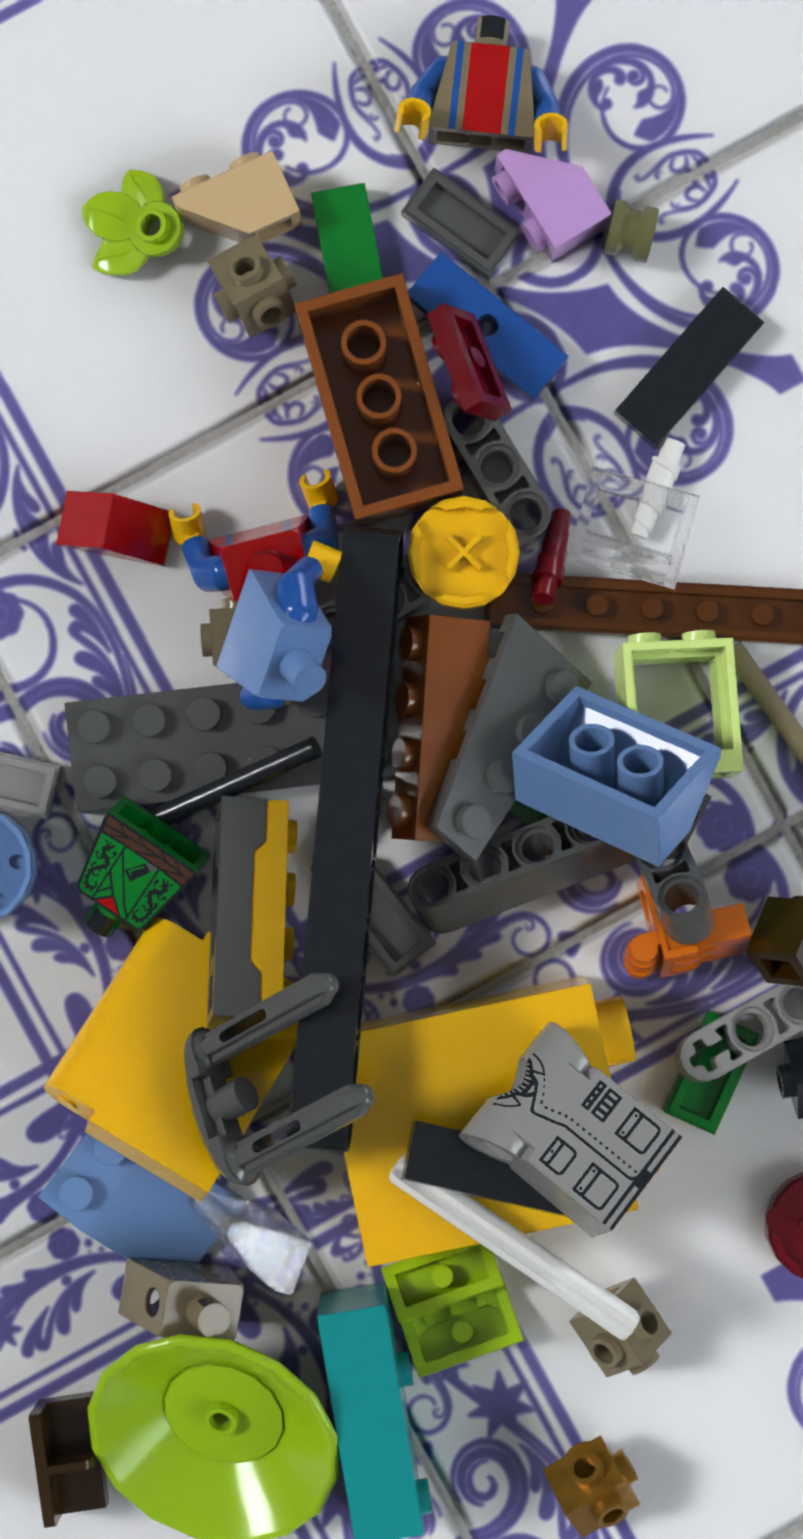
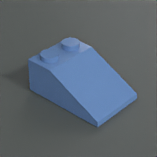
[38,1134,246,1262]

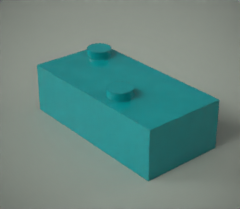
[317,1282,433,1539]

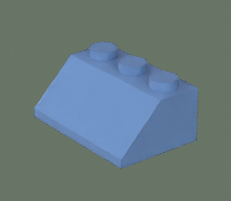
[512,686,721,867]

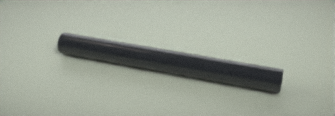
[148,737,322,826]

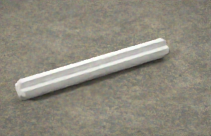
[389,1154,640,1340]

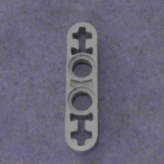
[675,984,803,1083]

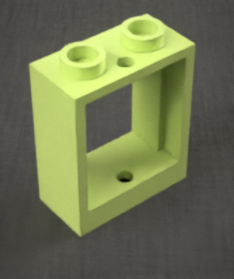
[613,630,744,779]

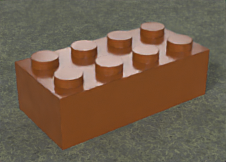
[294,273,464,527]

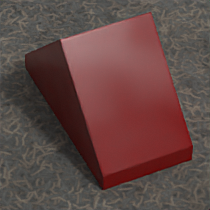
[56,491,172,567]

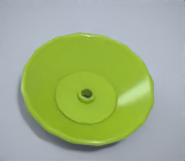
[87,1334,339,1539]

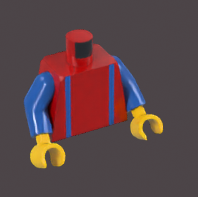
[168,469,339,602]

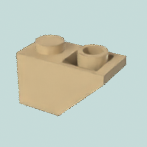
[171,151,302,244]

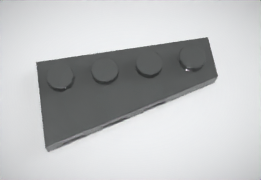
[425,613,593,861]

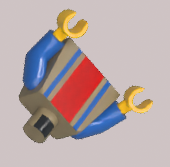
[394,15,568,154]

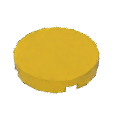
[407,496,520,610]

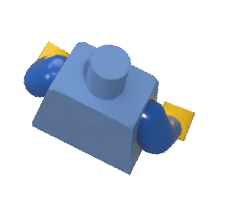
[217,540,342,711]

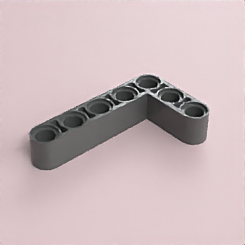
[320,399,551,656]
[407,817,715,945]

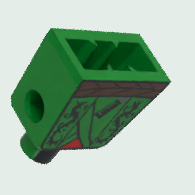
[77,795,211,937]

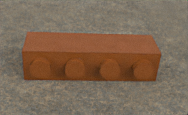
[388,615,490,842]

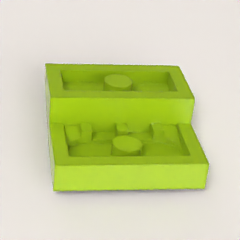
[381,1244,524,1378]

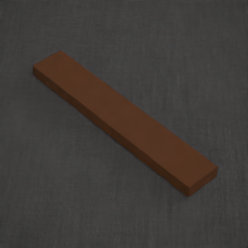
[485,573,803,646]

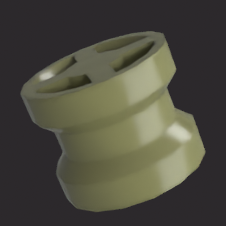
[603,199,659,263]

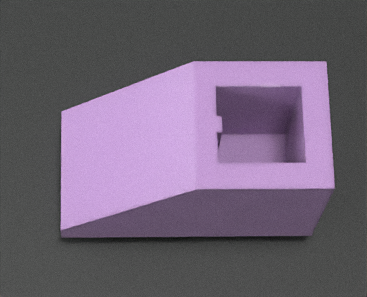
[492,149,612,262]

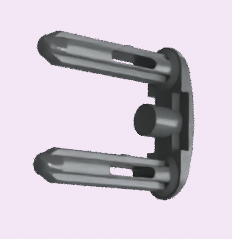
[184,972,375,1186]

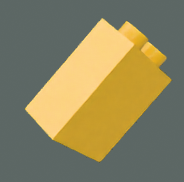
[344,976,660,1267]

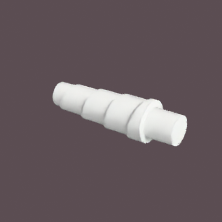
[630,437,686,540]

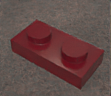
[427,303,512,421]

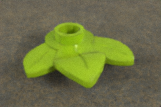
[81,169,183,276]

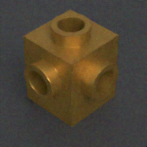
[542,1435,640,1538]

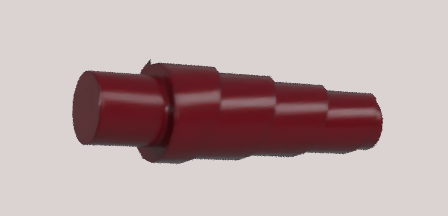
[531,508,571,605]

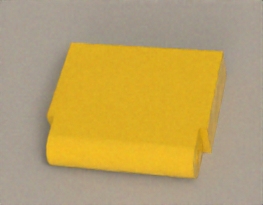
[43,917,298,1203]

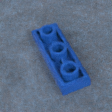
[408,252,569,402]

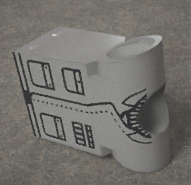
[459,1022,682,1238]

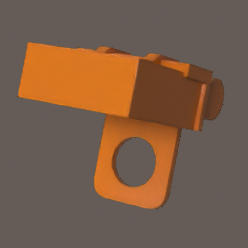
[623,875,752,979]

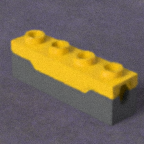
[206,796,298,1029]

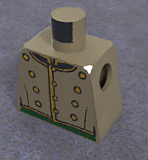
[118,1257,244,1340]

